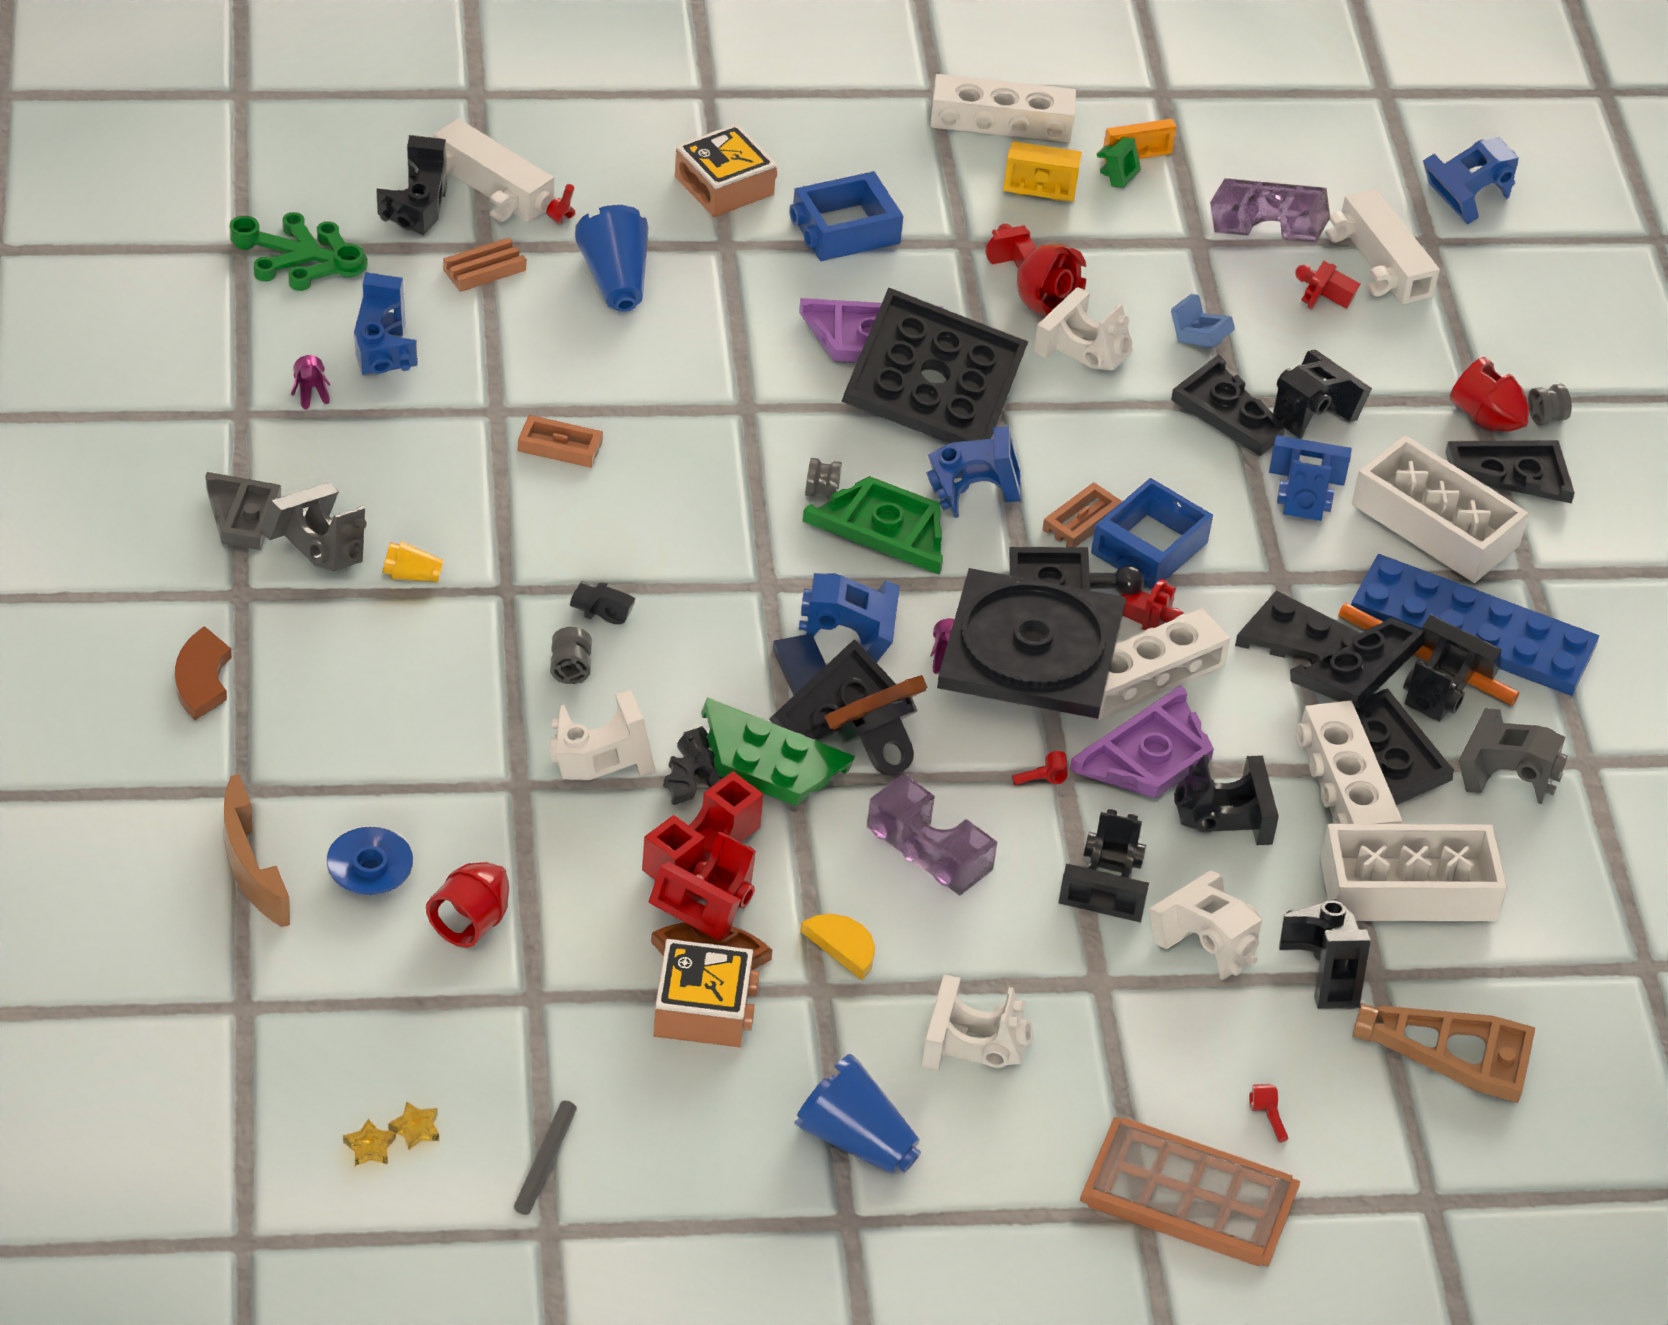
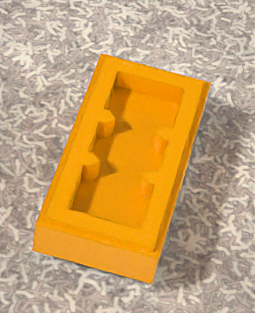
[1103,119,1177,163]

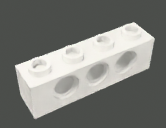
[930,74,1076,143]
[1092,608,1231,722]
[1296,700,1403,824]

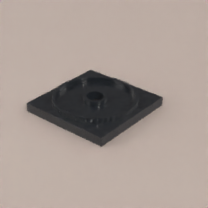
[841,287,1029,443]
[937,568,1126,719]

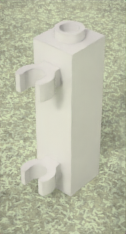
[433,118,554,222]
[1325,189,1440,304]

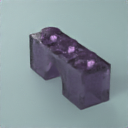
[1210,178,1330,242]
[867,773,998,896]

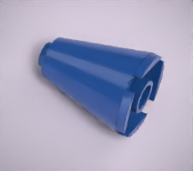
[575,205,649,312]
[794,1054,921,1174]

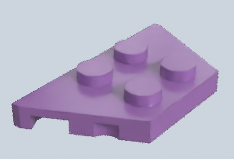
[799,298,943,363]
[1070,685,1214,798]

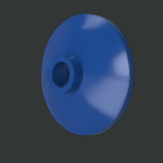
[327,827,413,895]

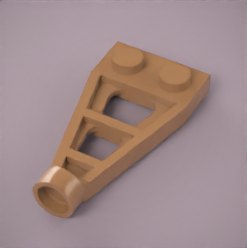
[1352,1003,1536,1103]

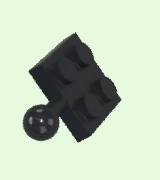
[1009,547,1145,595]

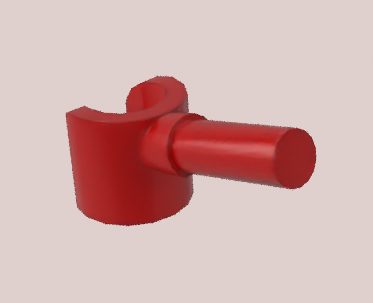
[546,184,576,224]
[1012,751,1068,785]
[1249,1084,1289,1143]

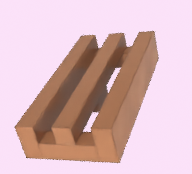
[443,238,526,292]
[517,415,603,468]
[1042,482,1123,547]

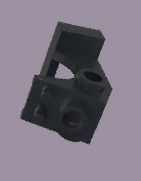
[376,135,447,236]
[1273,349,1372,438]
[1403,614,1502,722]
[1174,755,1279,845]
[1058,809,1149,923]
[1279,899,1371,1009]

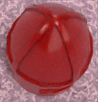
[1450,356,1529,431]
[426,862,509,948]

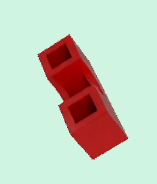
[642,772,764,880]

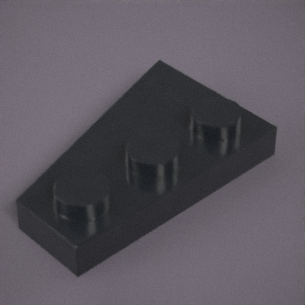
[1171,354,1285,456]
[1445,440,1575,504]
[1235,590,1360,665]
[1290,618,1425,709]
[769,639,896,741]
[1355,688,1454,805]

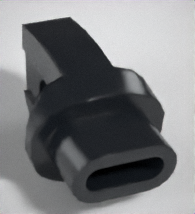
[570,581,636,625]

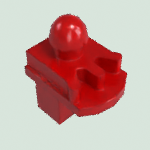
[985,223,1036,268]
[1295,260,1361,310]
[1121,579,1184,630]

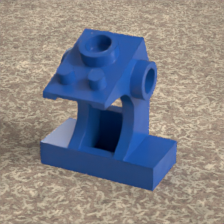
[1423,137,1519,225]
[354,272,418,375]
[926,426,1021,518]
[1269,435,1352,521]
[799,573,900,663]

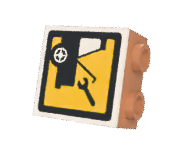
[675,124,777,217]
[653,939,760,1047]

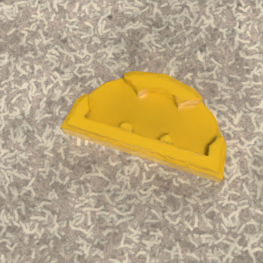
[800,914,875,981]

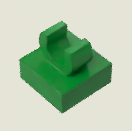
[1096,138,1141,188]

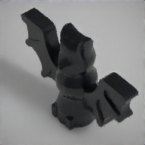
[663,726,723,805]

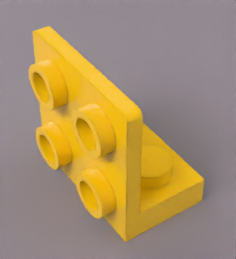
[1003,141,1082,202]

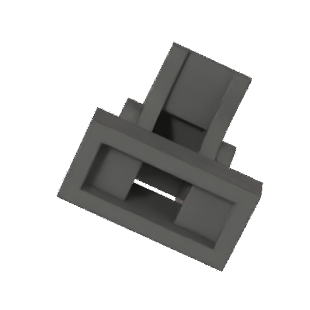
[260,482,367,571]
[1458,708,1568,804]

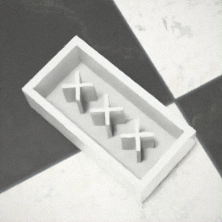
[1351,435,1529,583]
[1320,824,1507,921]

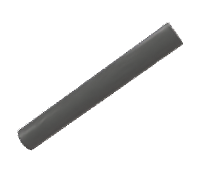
[514,1101,577,1215]

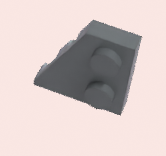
[205,472,281,550]

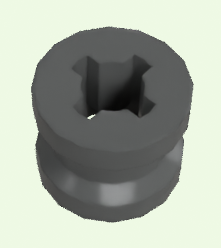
[1528,383,1572,425]
[805,458,842,499]

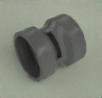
[550,627,592,684]

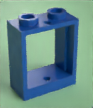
[789,171,904,261]
[1091,478,1213,590]

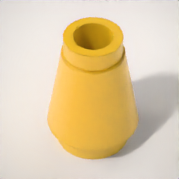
[382,541,444,583]

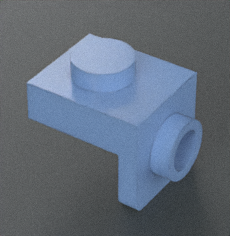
[1171,294,1235,348]

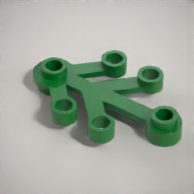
[229,212,368,291]

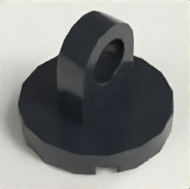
[837,697,918,776]

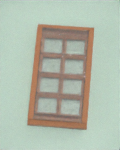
[1080,1117,1301,1267]

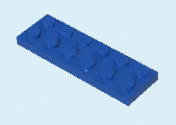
[1351,553,1600,696]

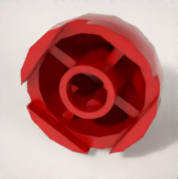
[1017,244,1087,317]

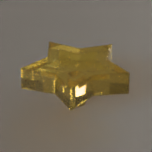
[388,1102,439,1150]
[343,1119,396,1166]

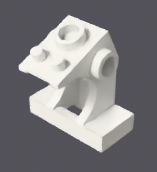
[1033,287,1133,370]
[550,689,655,780]
[1149,870,1262,980]
[921,974,1033,1071]

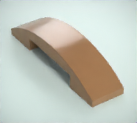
[224,774,290,927]

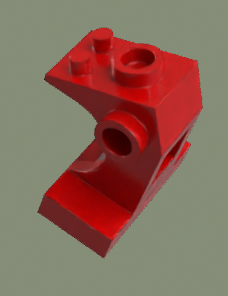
[648,832,756,941]

